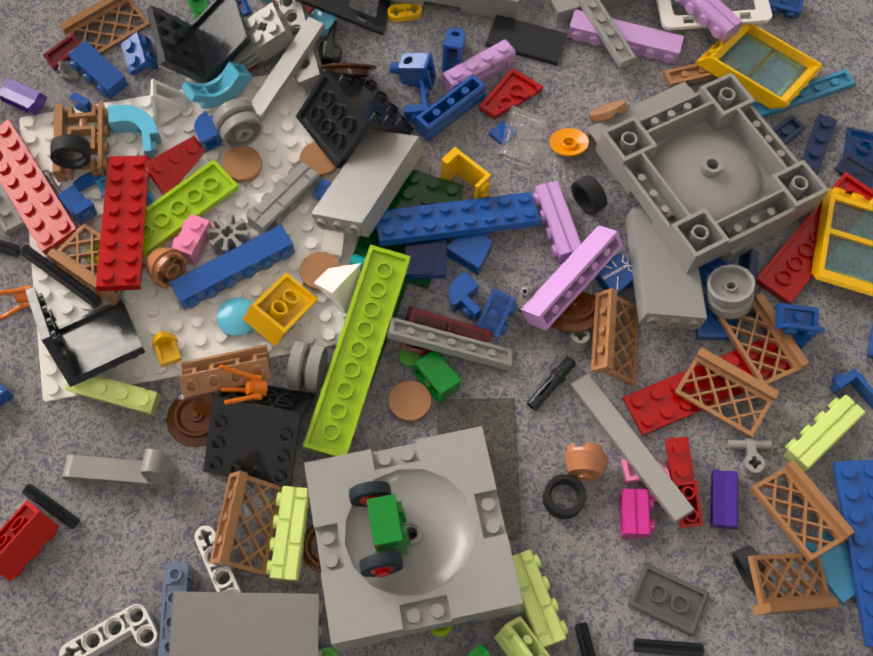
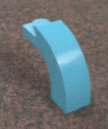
[181,62,253,109]
[108,105,162,160]

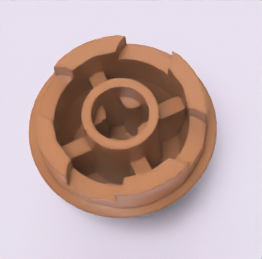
[146,247,188,289]
[564,442,609,482]

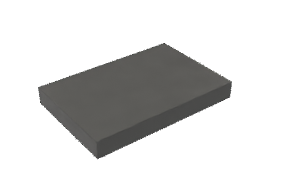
[627,563,709,636]

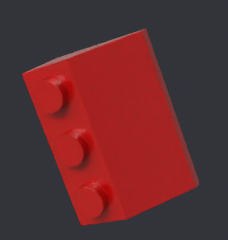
[0,500,60,582]

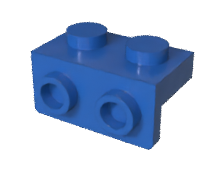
[768,0,804,19]
[121,32,158,75]
[476,288,518,339]
[775,303,825,337]

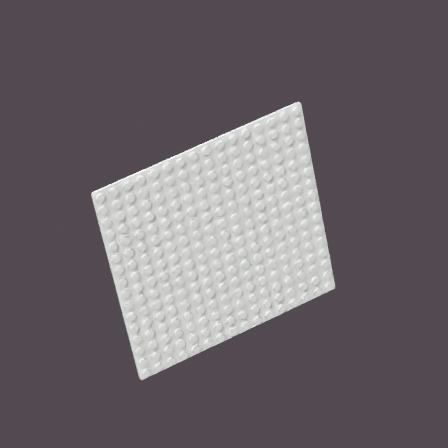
[19,69,360,402]

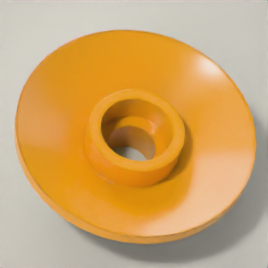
[549,128,589,156]

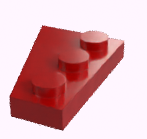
[479,68,543,120]
[143,135,205,195]

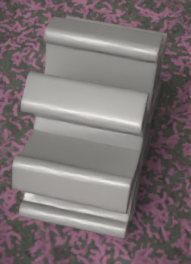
[207,213,251,255]

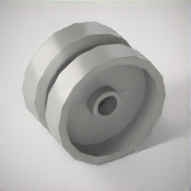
[212,98,264,148]
[706,264,755,319]
[286,341,328,392]

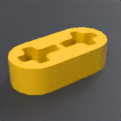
[388,3,422,22]

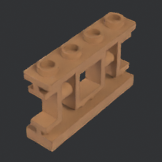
[52,102,110,182]
[179,344,271,398]

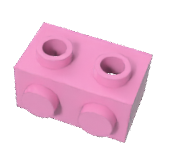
[172,214,212,266]

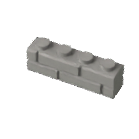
[246,162,320,235]

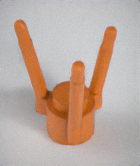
[0,285,31,320]
[219,365,267,405]

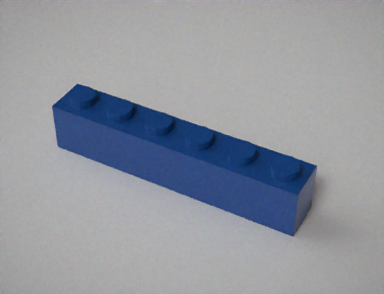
[169,225,295,310]

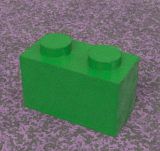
[412,351,462,403]

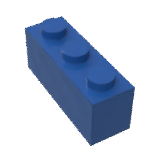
[68,40,128,99]

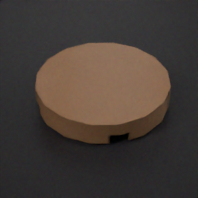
[589,100,628,122]
[300,142,337,178]
[222,146,262,183]
[300,252,340,291]
[388,380,431,423]

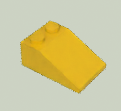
[243,272,318,346]

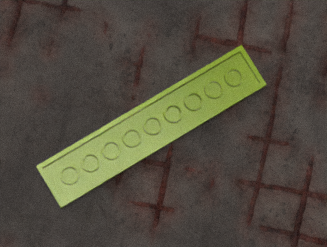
[303,245,411,457]

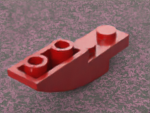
[664,437,703,528]

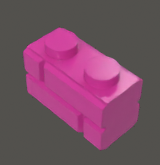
[619,489,655,539]

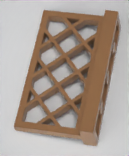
[60,0,150,54]
[47,223,146,306]
[591,288,639,385]
[717,293,809,385]
[674,347,780,438]
[749,460,855,563]
[209,471,282,576]
[748,552,839,616]

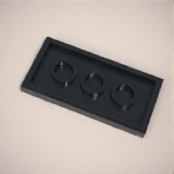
[486,15,568,66]

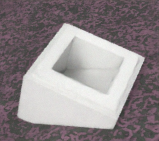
[322,230,346,258]

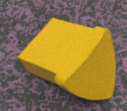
[152,331,182,368]

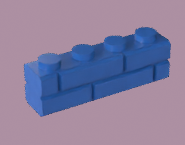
[415,75,486,141]

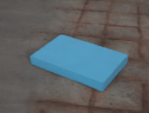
[795,531,855,604]

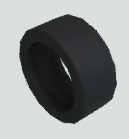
[50,134,91,169]
[571,175,607,215]
[543,474,586,519]
[732,545,771,593]

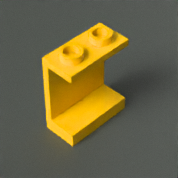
[441,147,491,199]

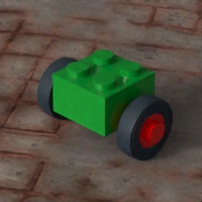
[349,481,411,578]

